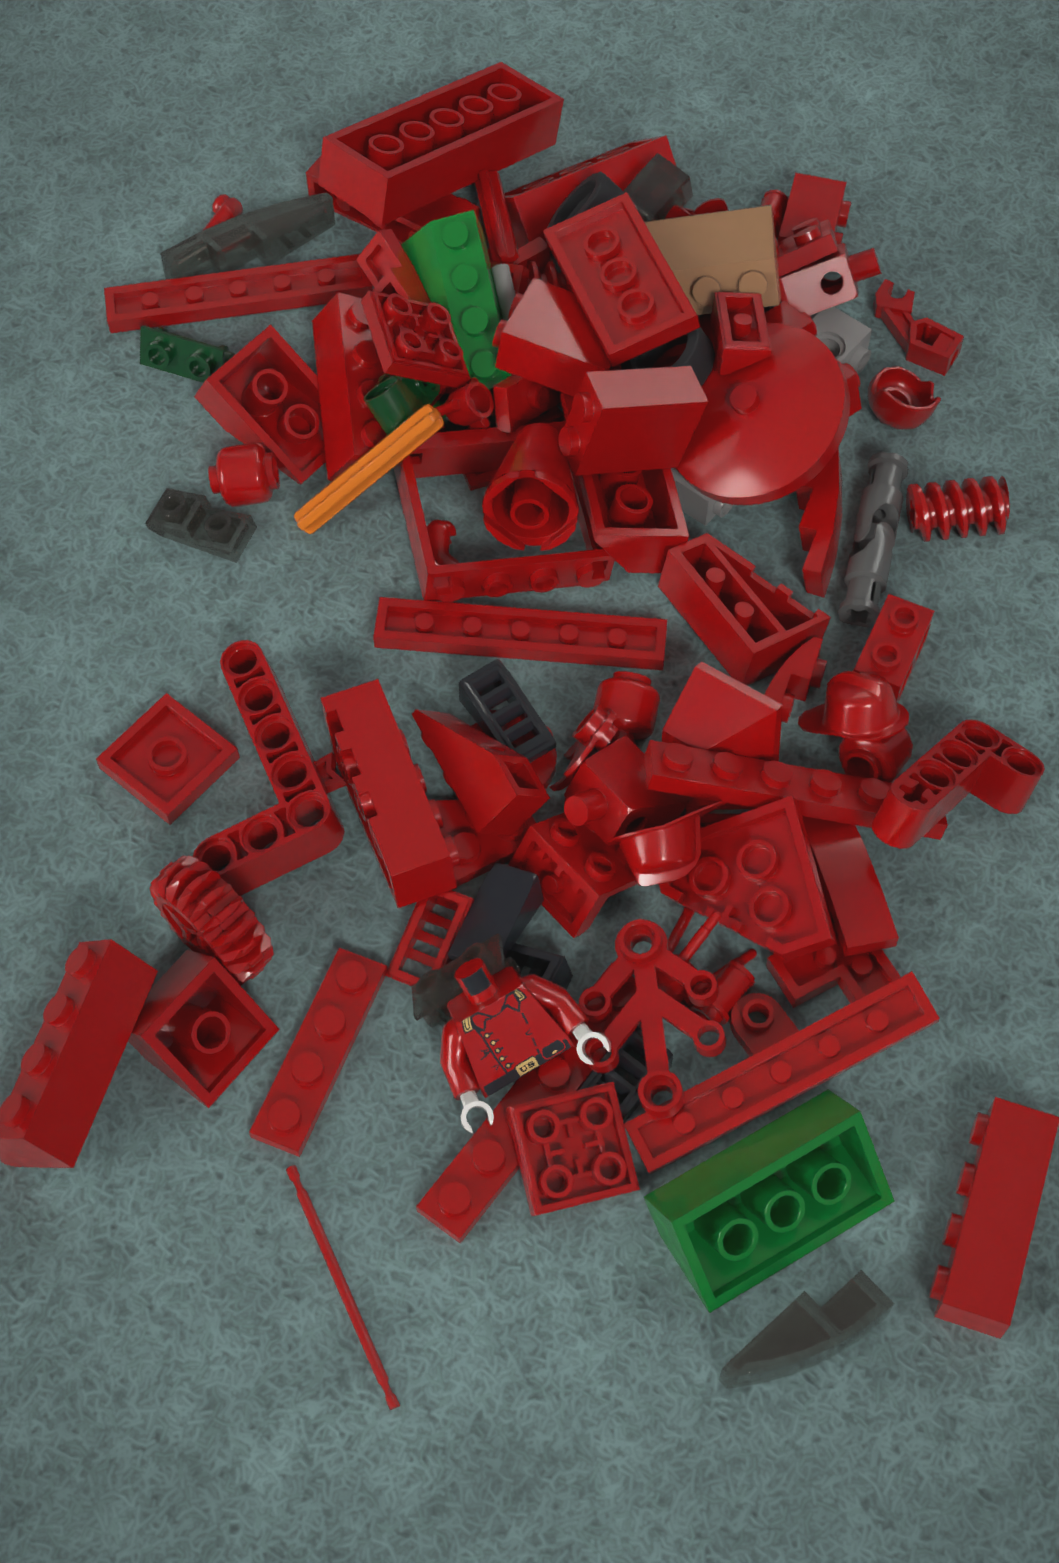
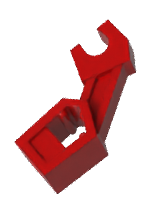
[873,279,964,376]

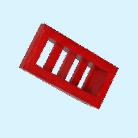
[385,890,474,996]

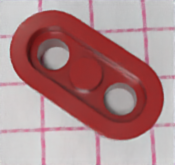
[730,993,799,1057]

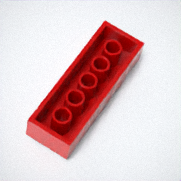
[318,62,564,226]

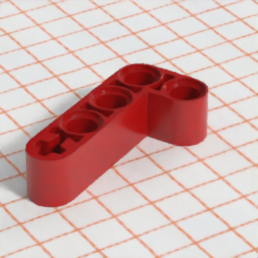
[872,720,1045,849]

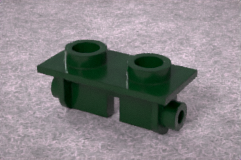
[140,325,235,383]

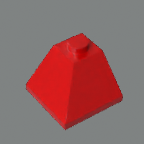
[662,661,783,761]

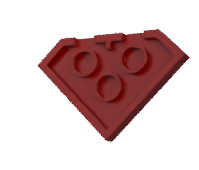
[659,795,837,960]

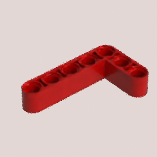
[193,640,345,896]

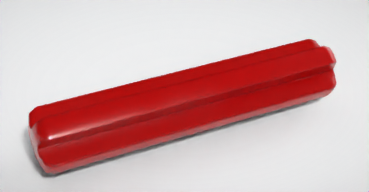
[475,169,519,264]

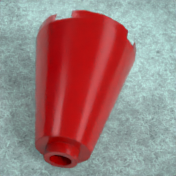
[482,423,579,551]

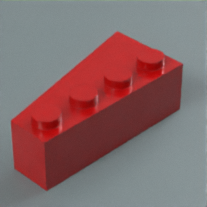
[320,679,460,908]

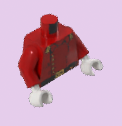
[440,958,611,1134]

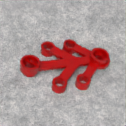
[579,919,726,1119]

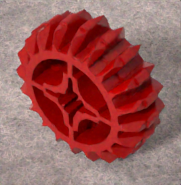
[150,855,274,986]

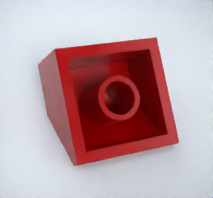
[128,950,280,1108]

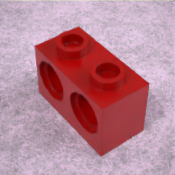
[853,594,935,703]

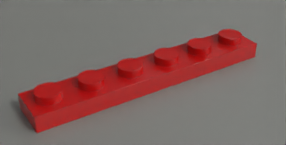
[104,254,373,334]
[373,597,667,671]
[644,740,948,840]
[416,963,637,1243]
[624,971,940,1175]

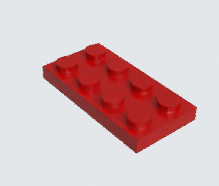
[543,192,700,367]

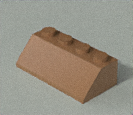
[644,205,781,315]

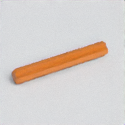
[294,404,444,534]

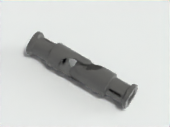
[838,452,909,628]

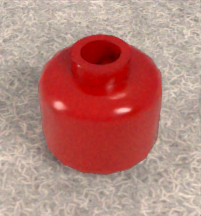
[208,443,280,507]
[593,671,660,744]
[838,728,913,782]

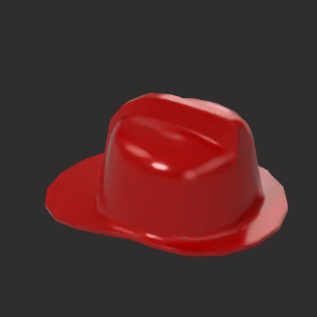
[798,671,909,741]
[606,801,724,887]

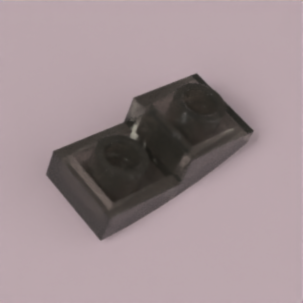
[145,488,257,563]

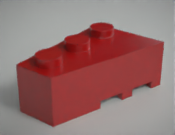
[658,533,831,686]

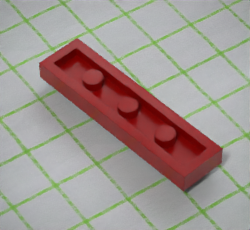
[249,948,388,1157]

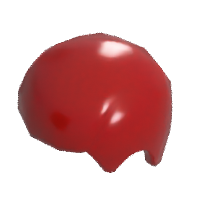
[867,366,941,430]

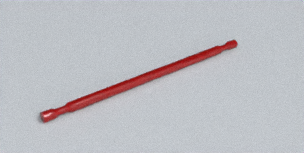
[286,1165,400,1411]

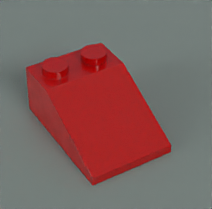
[194,324,326,485]

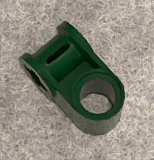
[363,374,440,435]

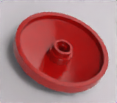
[676,323,850,505]

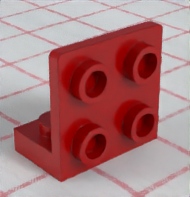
[508,812,637,938]

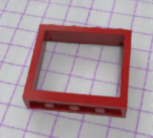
[394,421,615,602]

